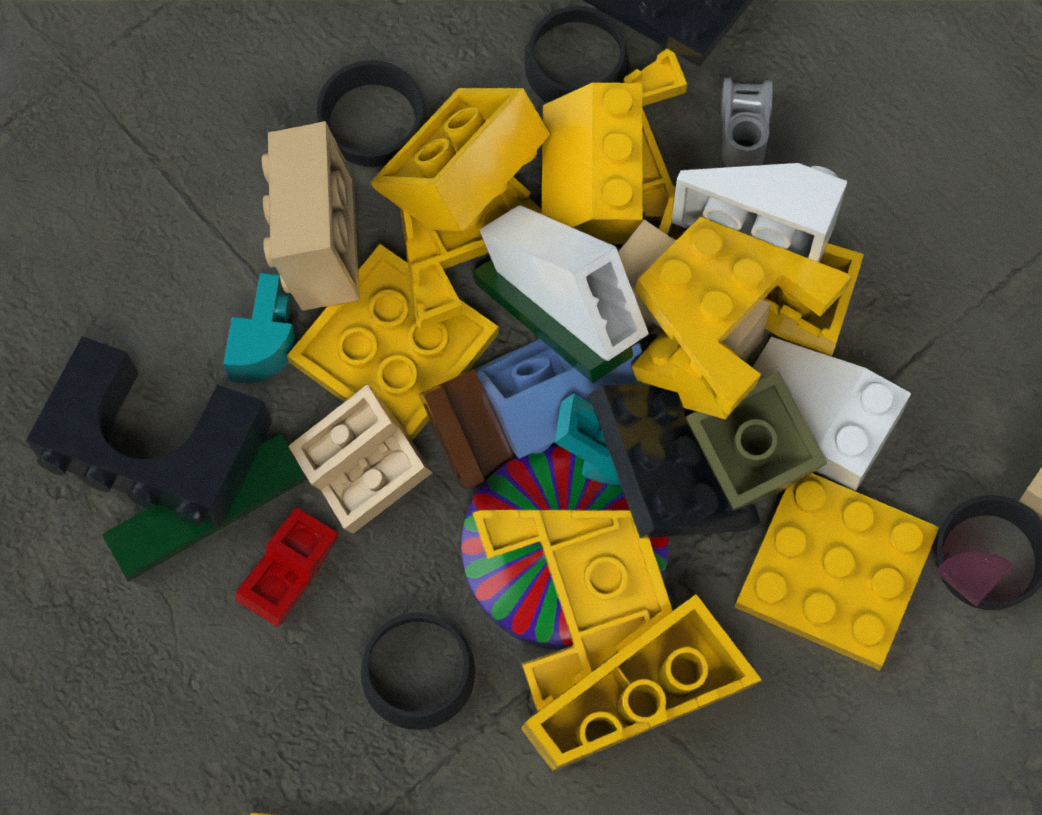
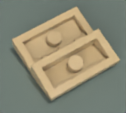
[288,384,433,534]

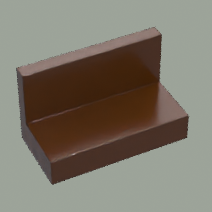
[418,369,514,490]

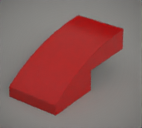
[236,507,339,628]

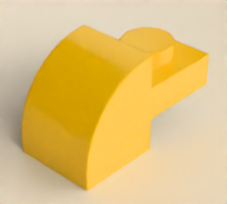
[632,333,740,419]

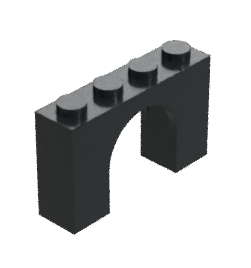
[26,336,272,528]

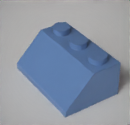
[475,339,649,458]

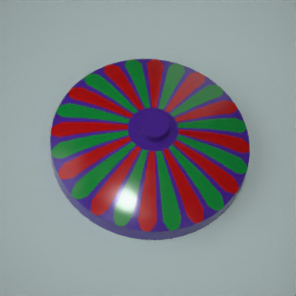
[461,446,668,650]

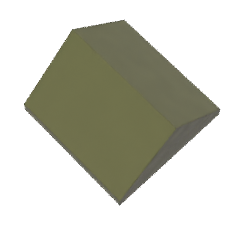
[685,371,827,511]

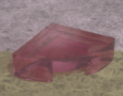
[936,551,1013,607]

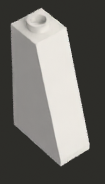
[480,205,649,361]

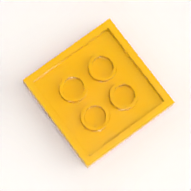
[287,244,499,441]
[734,473,940,671]

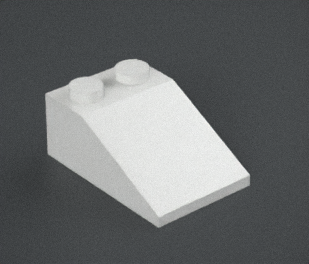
[672,163,847,263]
[752,337,911,492]

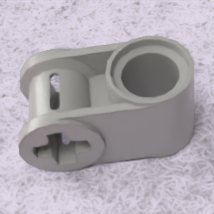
[720,78,773,167]

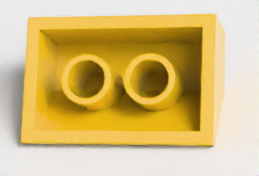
[541,83,643,244]
[370,88,550,232]

